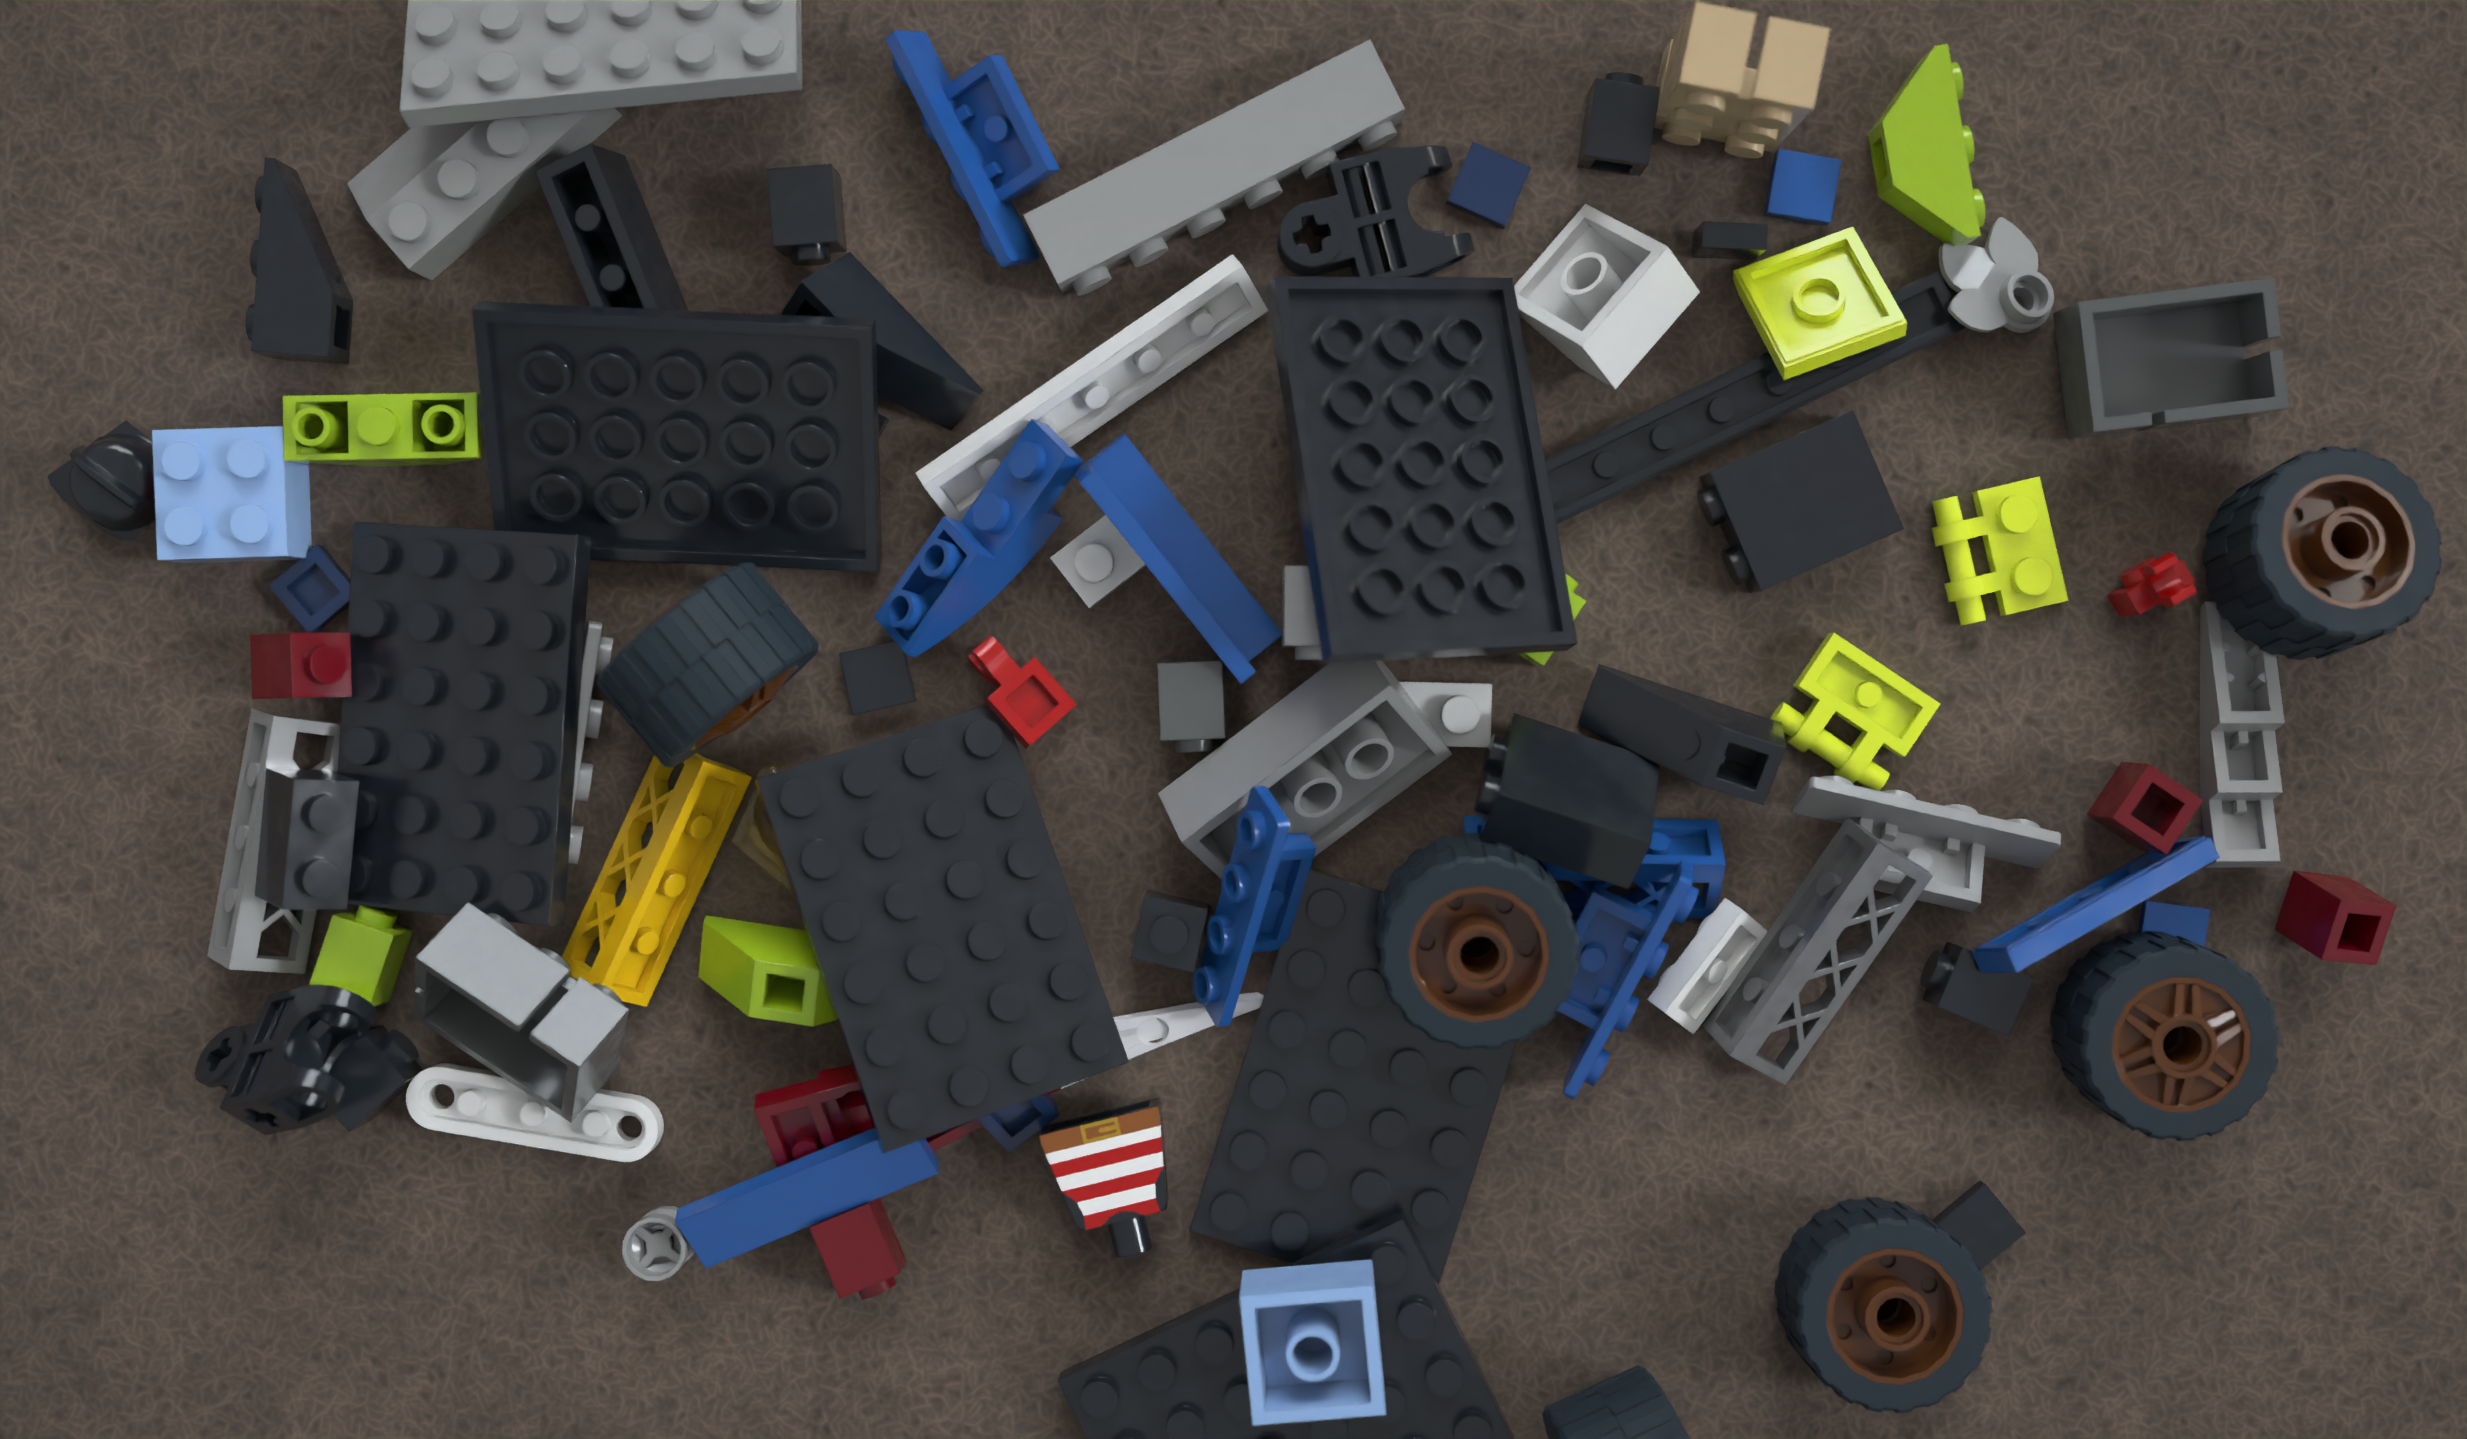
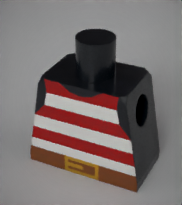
[1039,1097,1169,1258]

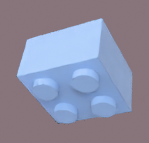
[152,426,312,563]
[1239,1259,1386,1426]

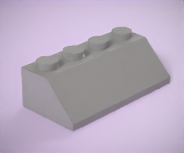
[347,108,623,281]
[1158,660,1452,879]

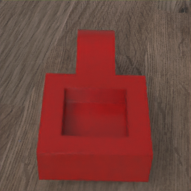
[2107,552,2197,617]
[967,635,1077,749]

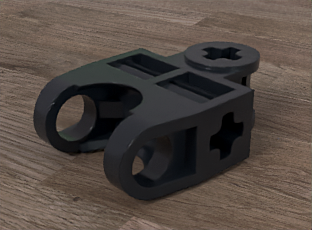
[1277,145,1475,277]
[195,985,377,1135]

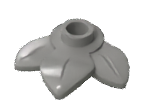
[1939,217,2054,333]

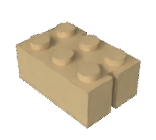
[1654,1,1830,158]

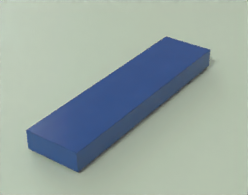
[1972,836,2220,973]
[675,1128,938,1268]

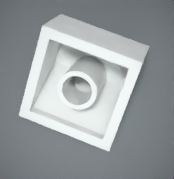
[1514,204,1700,389]

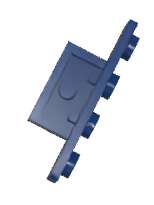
[885,30,1060,267]
[1193,786,1317,1027]
[1557,860,1699,1099]

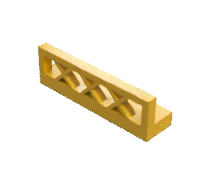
[562,753,752,1007]

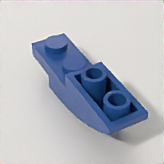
[874,419,1083,657]

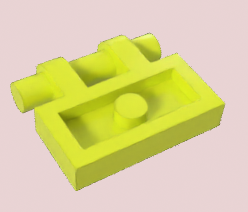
[1931,476,2069,625]
[1770,633,1940,791]

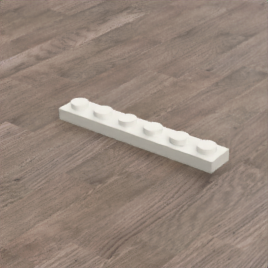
[916,254,1268,521]

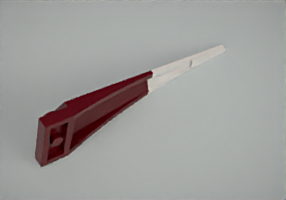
[754,992,1263,1167]

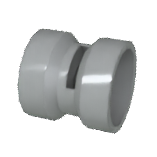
[622,1206,694,1281]

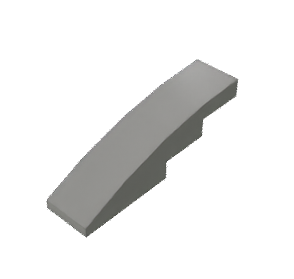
[2200,602,2285,868]

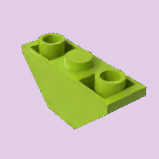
[1868,44,1985,246]
[283,393,482,466]
[698,915,836,1027]

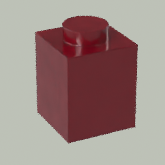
[250,632,352,699]
[2086,762,2203,855]
[2275,871,2397,965]
[810,1198,907,1300]

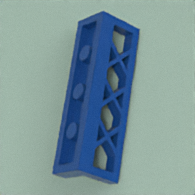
[1074,433,1282,684]
[1462,816,1726,918]

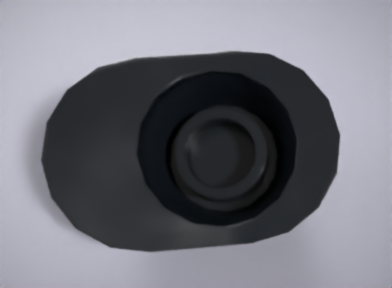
[48,421,156,541]

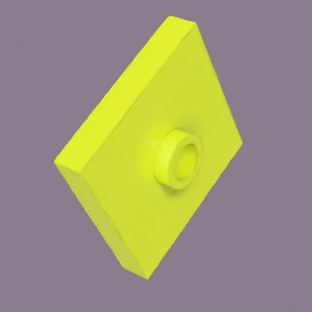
[1733,227,1907,380]

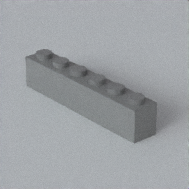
[1023,40,1405,296]

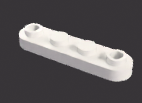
[406,1063,664,1162]

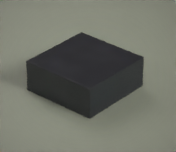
[1692,221,1768,260]
[839,641,917,715]
[1932,1181,2026,1270]

